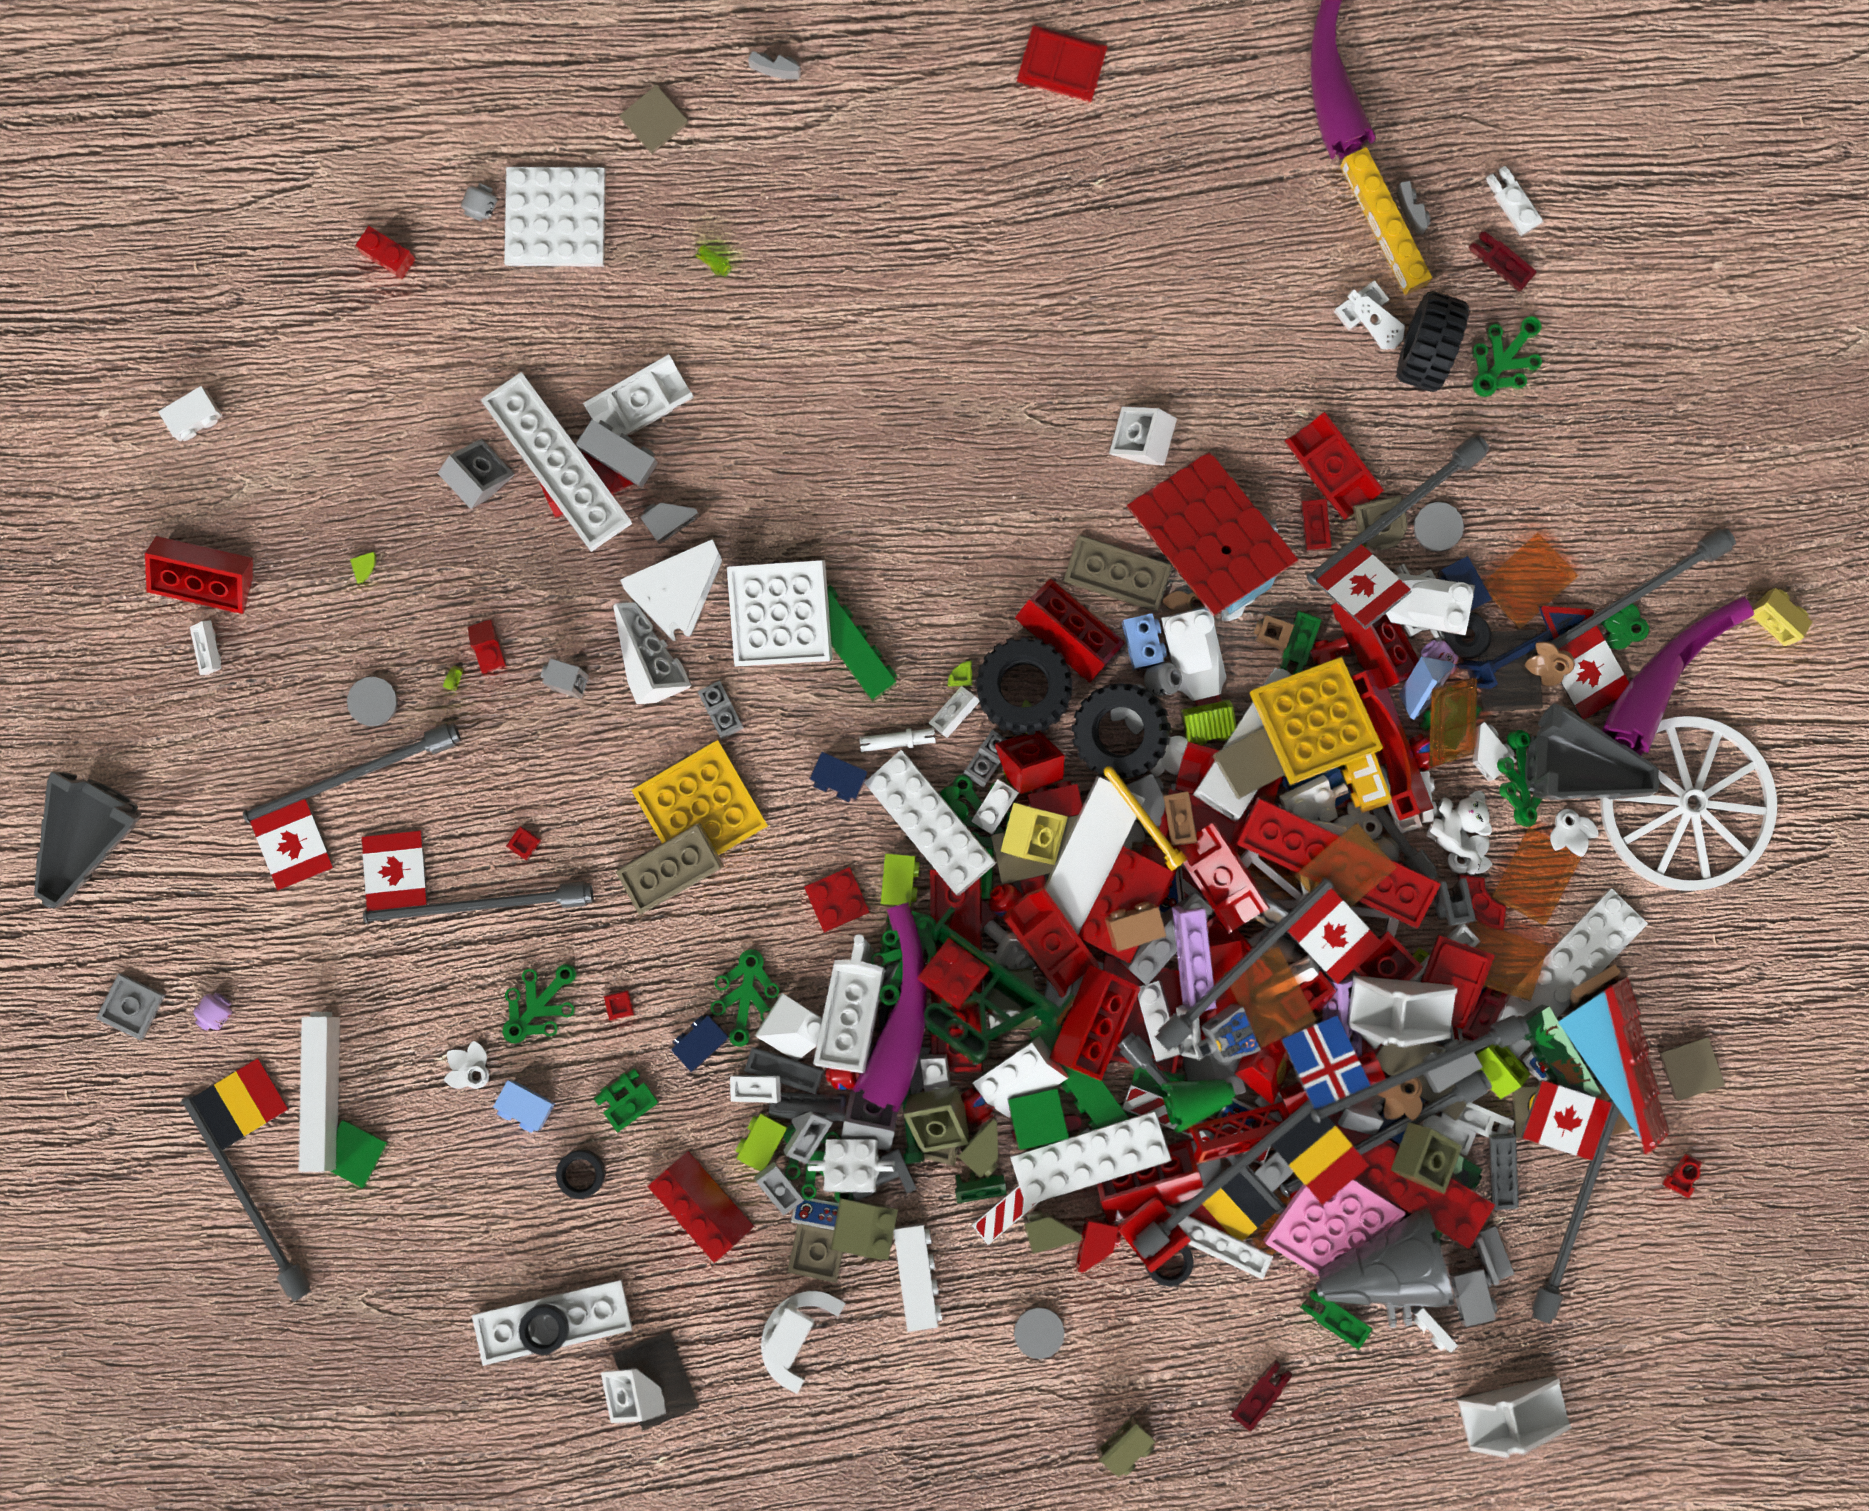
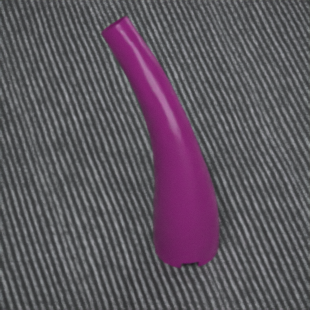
[1311,0,1376,160]
[1602,596,1755,756]
[853,902,927,1112]

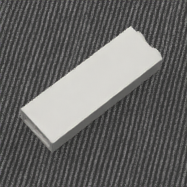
[1193,667,1291,822]
[1044,775,1145,934]
[299,1012,340,1172]

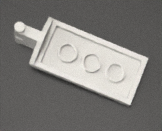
[813,934,885,1073]

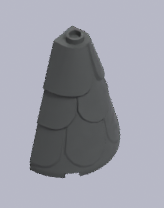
[1525,703,1660,800]
[34,771,142,909]
[1315,1208,1455,1307]

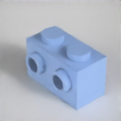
[1122,613,1167,671]
[493,1079,555,1133]

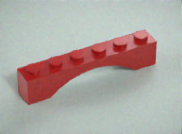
[1351,668,1434,821]

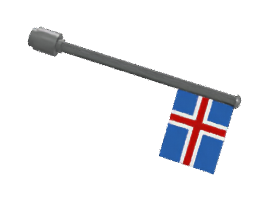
[1281,1015,1529,1123]

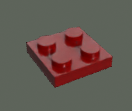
[804,867,870,933]
[918,938,990,1010]

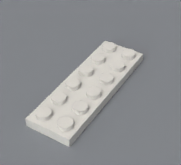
[864,750,996,896]
[1010,1111,1171,1206]
[472,1279,633,1366]

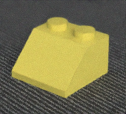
[1752,588,1812,646]
[1001,803,1068,865]

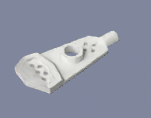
[1347,289,1405,349]

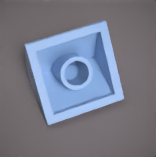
[1399,656,1455,719]

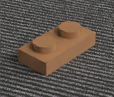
[1163,792,1197,847]

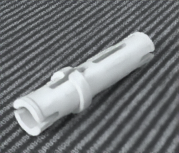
[859,727,936,752]

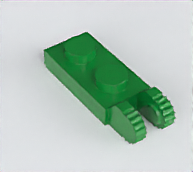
[1279,610,1322,675]
[1300,1290,1373,1350]

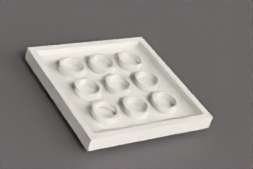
[504,167,606,267]
[727,560,833,666]

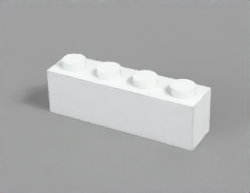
[894,1223,942,1332]

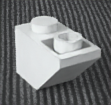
[1473,722,1516,782]

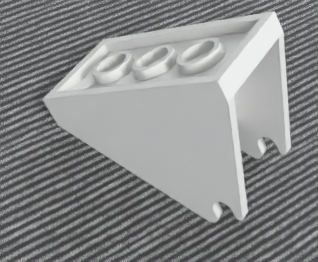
[620,539,722,641]
[1347,976,1457,1047]
[1457,1376,1571,1457]

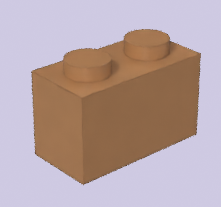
[1105,902,1166,951]

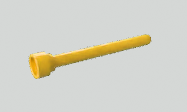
[1104,766,1187,871]

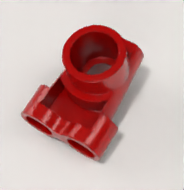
[1311,636,1351,665]
[1662,1153,1702,1198]

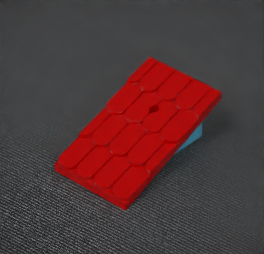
[1127,452,1298,617]
[1558,977,1669,1155]

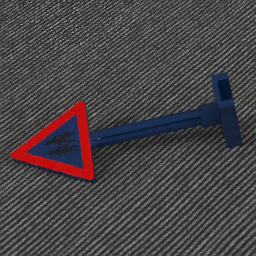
[1457,606,1594,689]

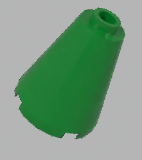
[1161,1079,1235,1133]

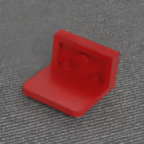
[1117,1197,1191,1273]

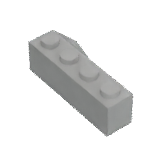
[1113,892,1214,985]

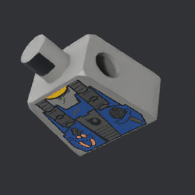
[1195,1003,1261,1062]

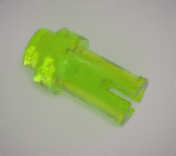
[695,244,732,277]

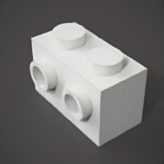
[158,386,222,441]

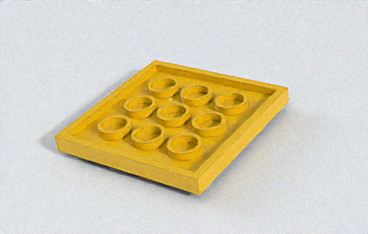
[1250,657,1383,785]
[631,740,768,856]

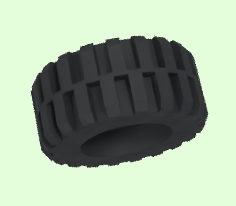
[1396,291,1469,392]
[976,636,1072,735]
[1072,683,1171,779]

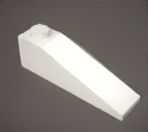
[613,602,691,704]

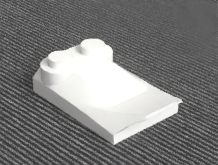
[1386,573,1475,635]
[1161,607,1227,701]

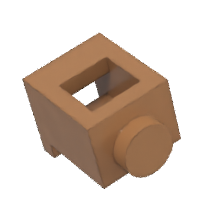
[1253,615,1294,651]

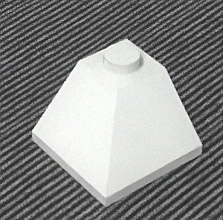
[755,993,823,1061]
[601,1369,666,1423]

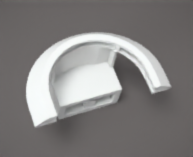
[760,1291,846,1394]

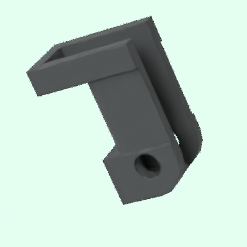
[1434,878,1476,926]
[852,1148,917,1201]

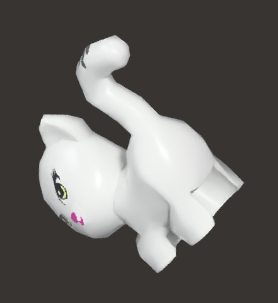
[1426,791,1492,875]

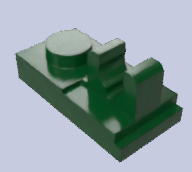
[954,1172,1007,1204]

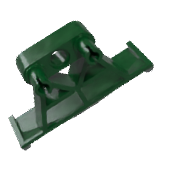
[924,906,1076,1065]

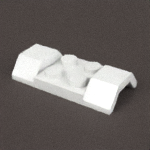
[583,355,694,436]

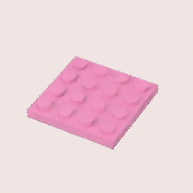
[1263,1179,1406,1276]

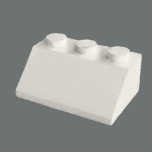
[973,1036,1069,1118]

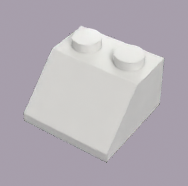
[1109,407,1177,465]

